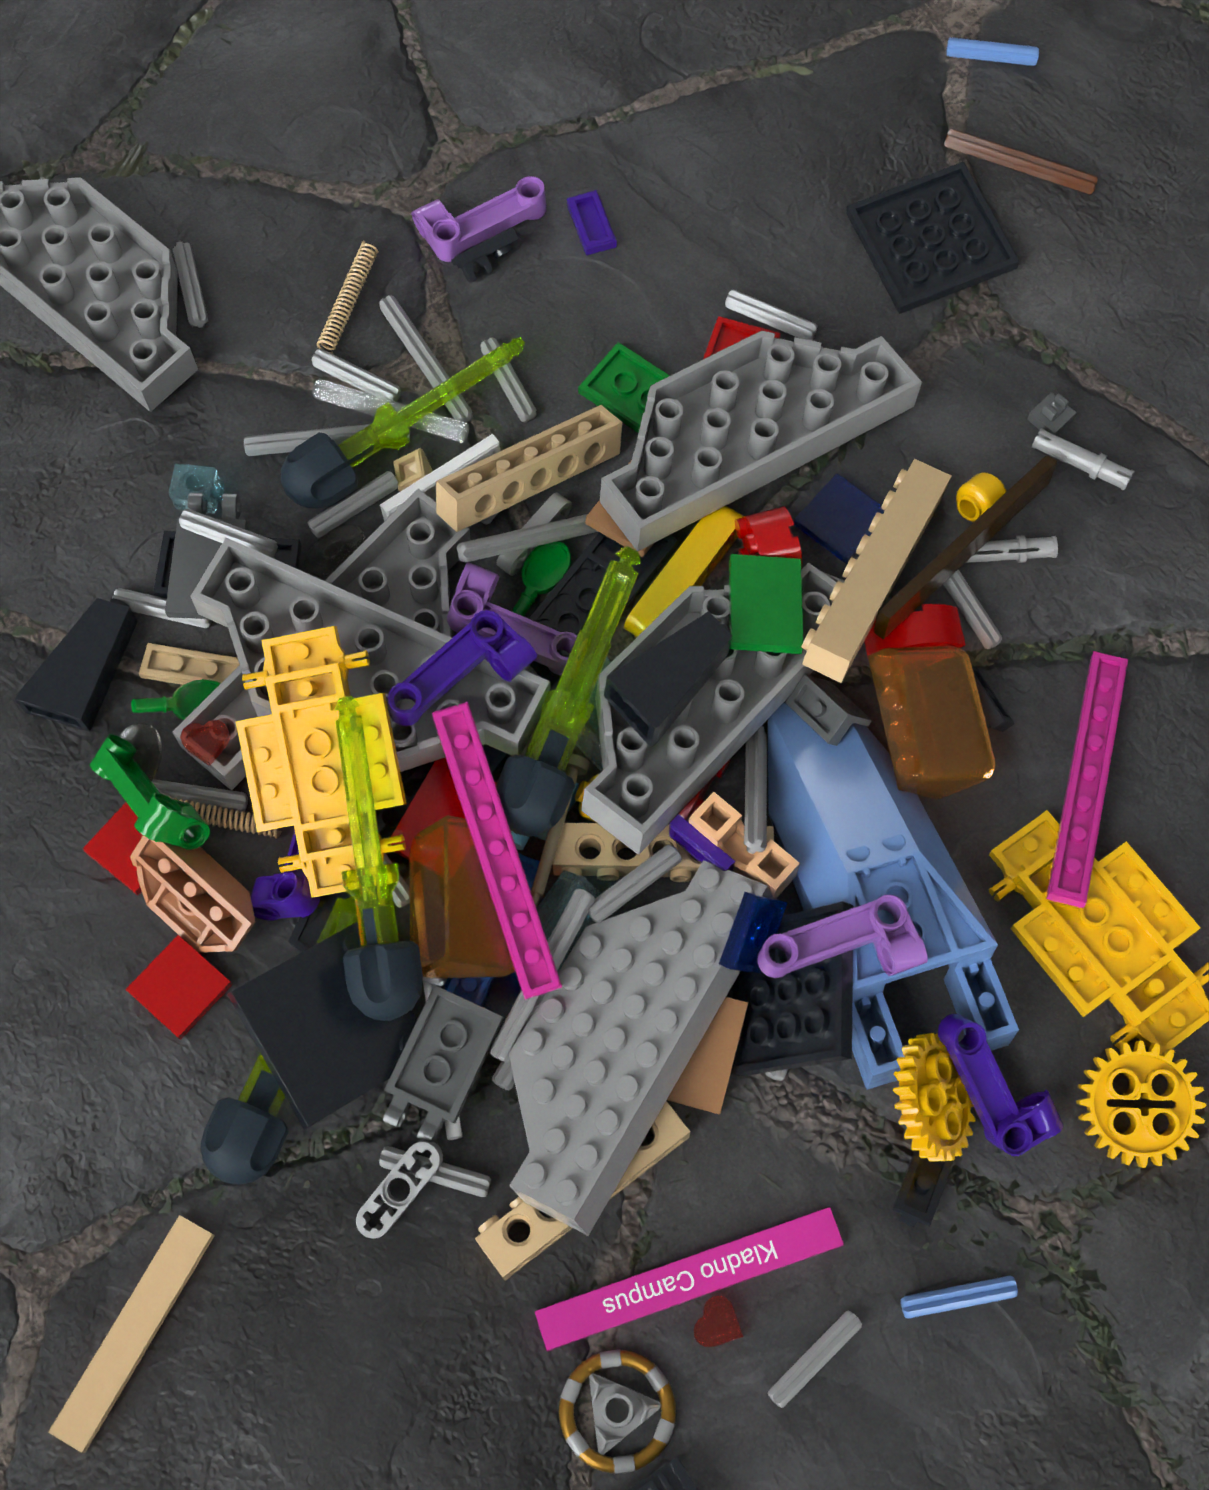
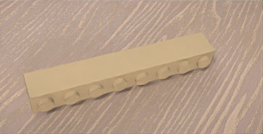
[801,459,952,683]

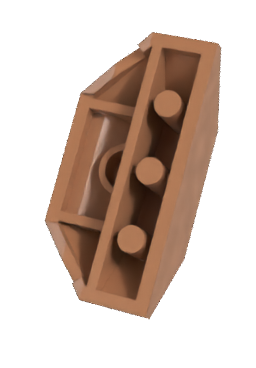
[130,836,255,952]

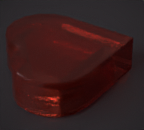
[180,720,230,766]
[693,1296,743,1348]

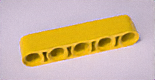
[624,506,743,637]

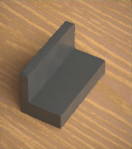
[786,674,872,746]

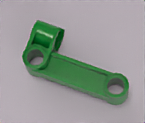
[89,734,210,850]

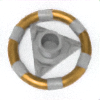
[559,1349,676,1474]

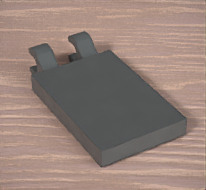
[165,492,249,619]
[383,985,504,1143]

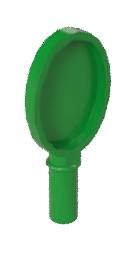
[511,541,571,617]
[131,679,221,721]

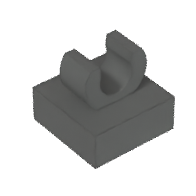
[1027,392,1077,436]

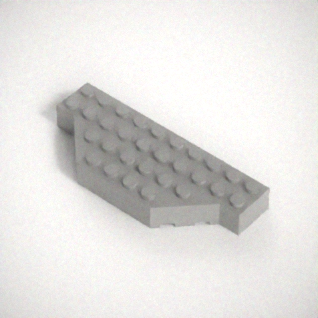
[0,177,198,412]
[600,331,922,552]
[172,489,471,791]
[190,538,550,772]
[581,563,837,855]
[508,860,778,1236]

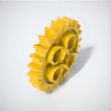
[893,1033,975,1162]
[1076,1041,1206,1168]

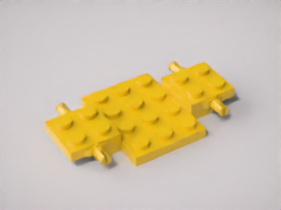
[236,626,406,898]
[989,810,1209,1055]

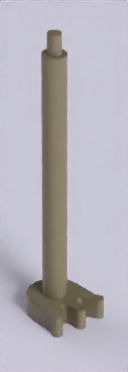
[531,752,590,906]

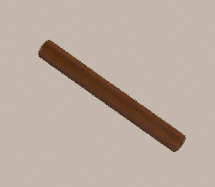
[945,129,1098,194]

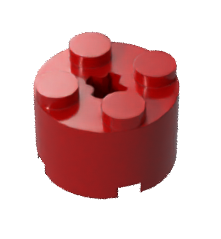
[735,506,802,570]

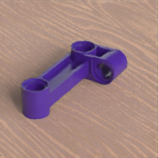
[388,610,537,726]
[251,830,320,921]
[938,1014,1064,1156]

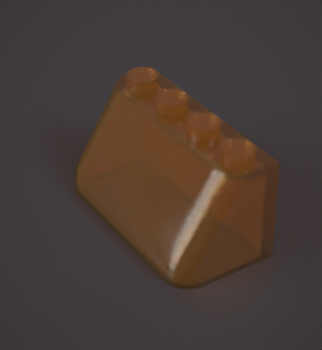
[868,646,995,800]
[410,815,515,979]

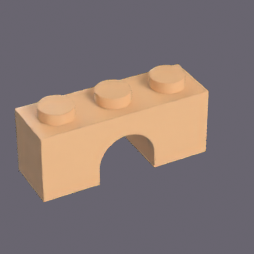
[689,792,800,900]

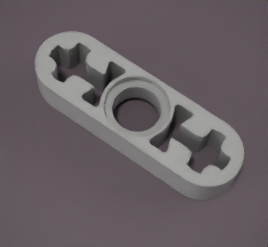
[496,492,572,576]
[356,1140,443,1239]

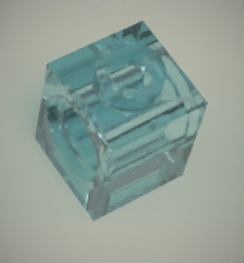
[168,463,225,513]

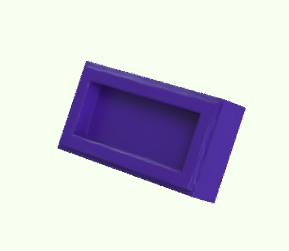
[567,190,617,256]
[669,814,735,872]

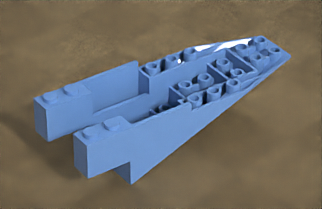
[767,703,1019,1090]

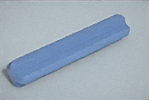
[946,38,1039,66]
[901,1276,1018,1319]

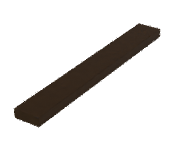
[874,455,1058,640]

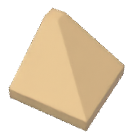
[393,448,433,492]

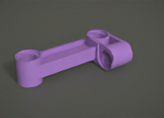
[411,176,547,262]
[447,562,583,675]
[758,895,928,978]

